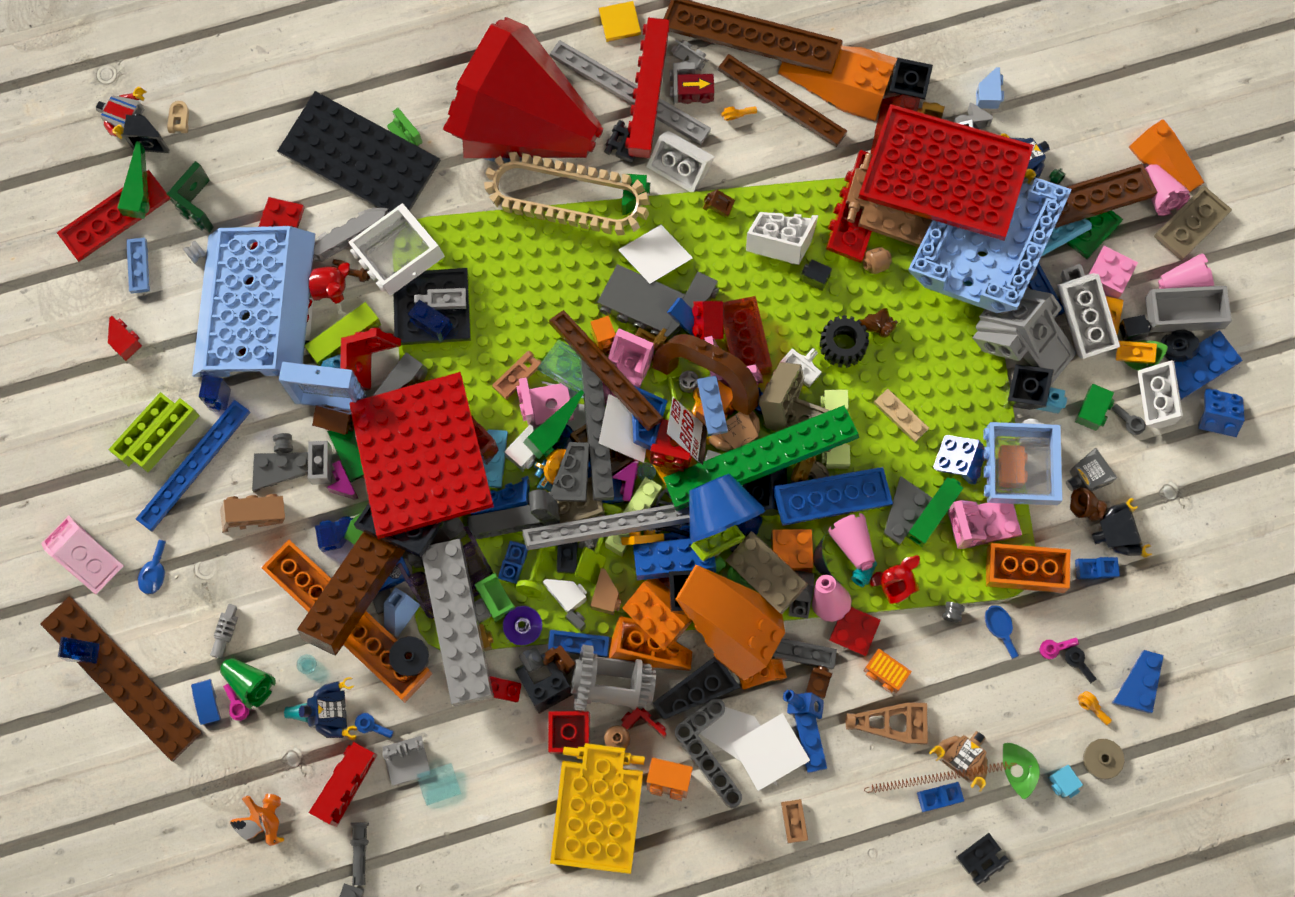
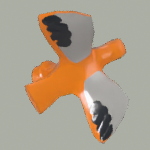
[230,794,284,846]

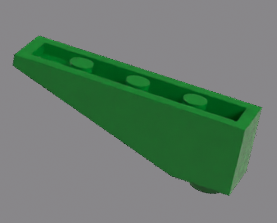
[117,141,150,219]
[523,390,584,459]

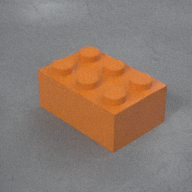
[622,578,693,650]

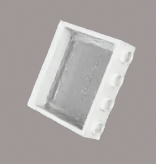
[348,203,445,296]

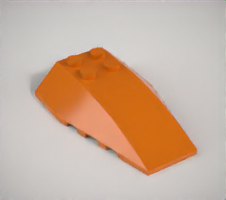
[778,46,897,121]
[676,565,785,681]

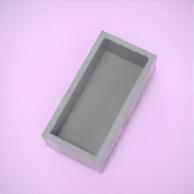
[1145,286,1232,333]

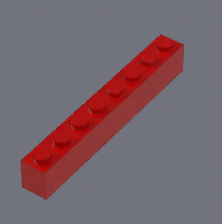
[625,17,669,158]

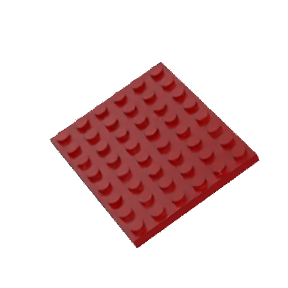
[858,104,1034,241]
[349,372,494,539]

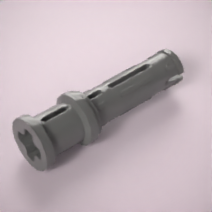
[350,822,369,886]

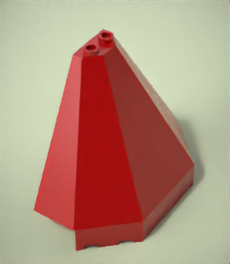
[443,17,604,158]

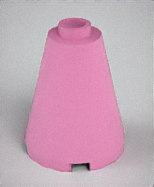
[1145,165,1190,216]
[1158,254,1214,289]
[828,513,875,571]
[812,575,852,622]

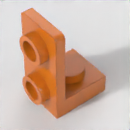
[739,659,787,689]

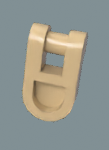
[167,101,189,133]

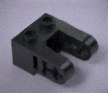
[514,651,574,714]

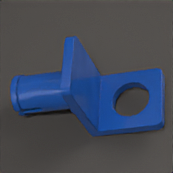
[783,689,824,719]

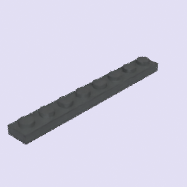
[580,359,614,501]

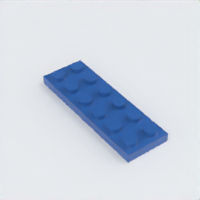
[773,467,893,526]

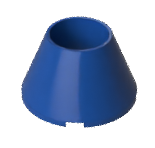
[689,474,765,542]

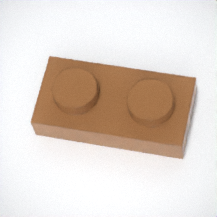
[781,799,808,844]

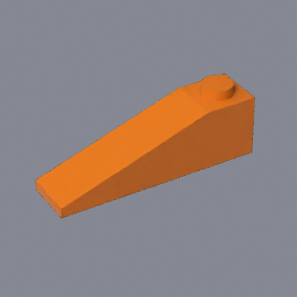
[1129,119,1204,192]
[609,616,692,671]

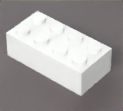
[1057,273,1120,359]

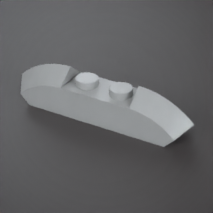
[313,208,388,262]

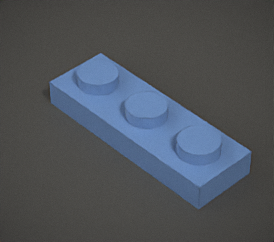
[127,237,150,294]
[697,376,728,436]

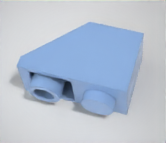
[976,67,1004,109]
[384,587,420,637]

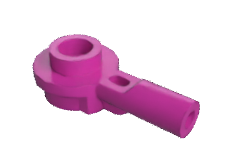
[1039,637,1079,660]
[223,684,250,721]

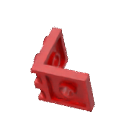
[340,328,401,391]
[650,419,692,472]

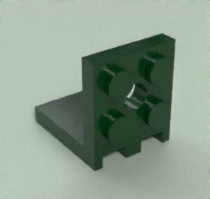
[166,161,214,233]

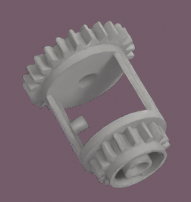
[571,645,656,711]

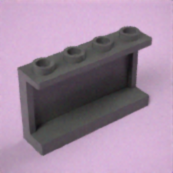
[597,264,685,336]

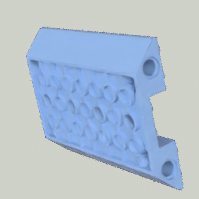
[908,178,1072,313]
[192,226,316,377]

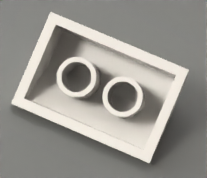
[646,130,714,192]
[1138,360,1183,429]

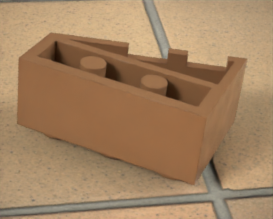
[220,494,285,533]

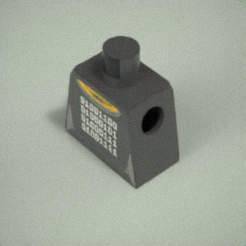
[1066,448,1117,491]

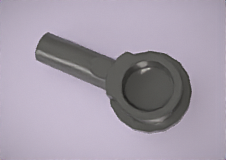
[1112,404,1146,435]

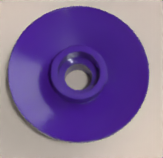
[503,606,542,645]

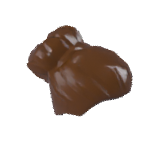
[859,308,898,338]
[1070,488,1107,521]

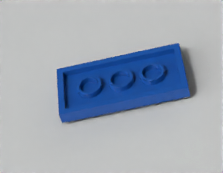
[1174,330,1243,401]
[633,539,716,580]

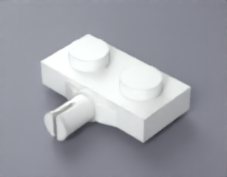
[780,348,822,387]

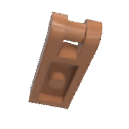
[492,350,543,400]

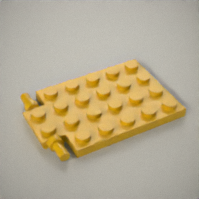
[550,743,645,874]

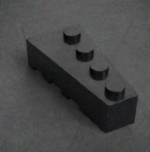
[651,656,740,720]

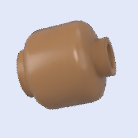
[863,247,892,274]
[604,725,631,750]

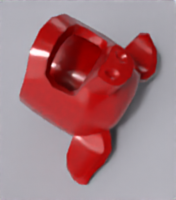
[309,262,350,304]
[870,555,920,604]

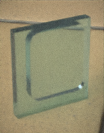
[417,763,461,806]

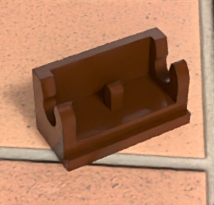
[312,404,354,435]

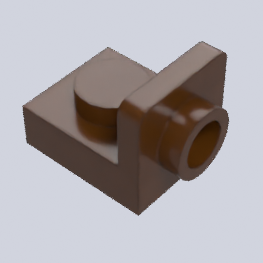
[703,189,735,218]
[543,645,575,675]
[805,666,832,699]

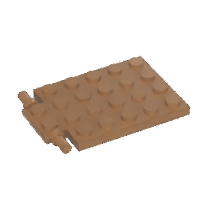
[846,153,932,248]

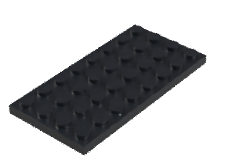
[277,91,441,221]

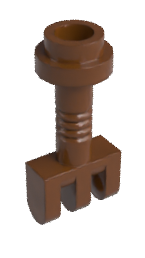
[331,259,370,282]

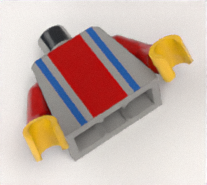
[96,87,147,139]

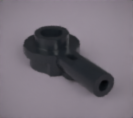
[1065,647,1097,684]

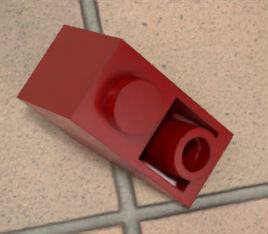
[108,316,142,361]

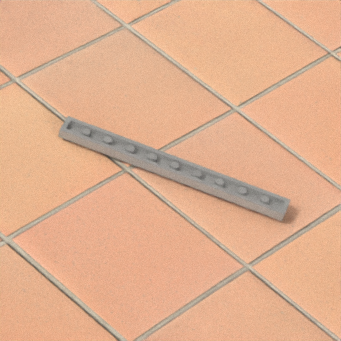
[550,40,711,145]
[523,504,690,550]

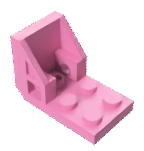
[602,328,654,405]
[948,500,1022,549]
[41,516,124,595]

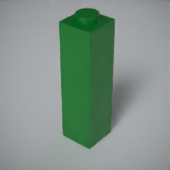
[906,477,963,547]

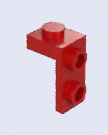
[490,676,522,703]
[621,707,667,738]

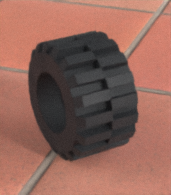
[820,315,869,368]

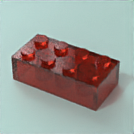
[723,296,772,375]

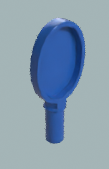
[138,540,166,594]
[984,605,1019,659]

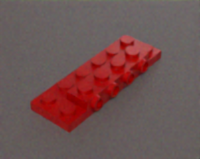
[826,150,873,263]

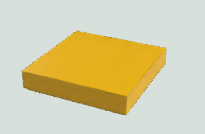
[599,1,641,42]

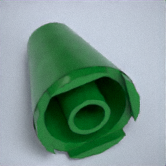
[220,658,276,709]

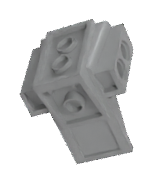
[972,289,1077,384]

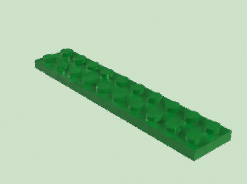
[663,405,860,511]

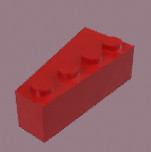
[308,742,377,827]

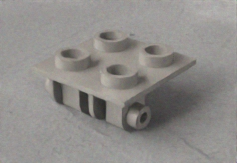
[382,736,431,786]

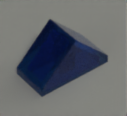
[58,637,100,664]

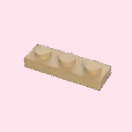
[874,389,929,443]

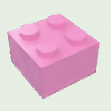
[1088,246,1138,299]

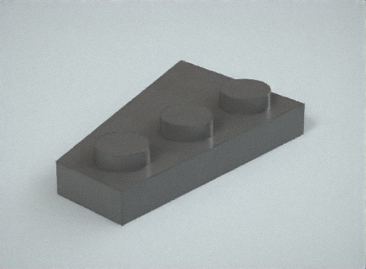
[549,442,590,502]
[252,452,308,492]
[883,476,932,546]

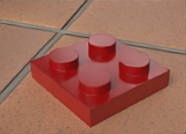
[829,607,881,656]

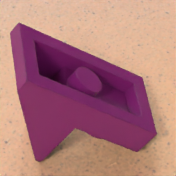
[326,461,358,500]
[612,461,639,501]

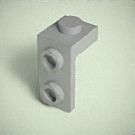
[670,61,695,103]

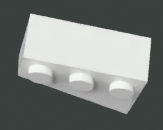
[746,212,818,265]

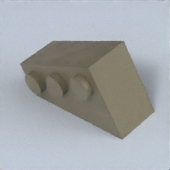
[759,362,805,431]

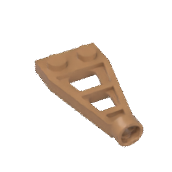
[845,703,928,744]

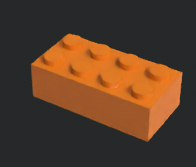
[986,543,1071,593]
[646,757,693,801]

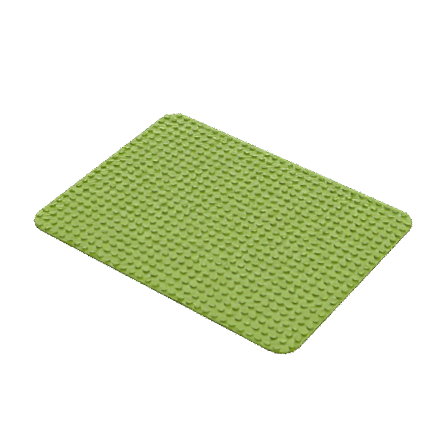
[393,178,1035,651]

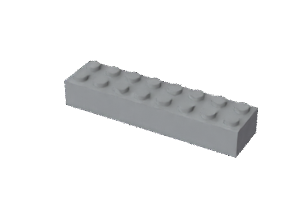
[422,539,494,706]

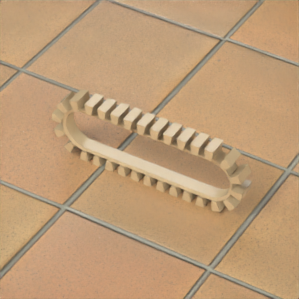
[484,152,650,236]

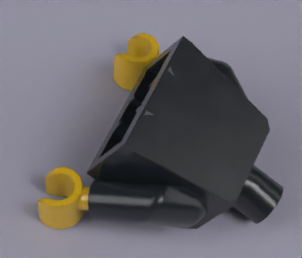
[1092,498,1152,557]

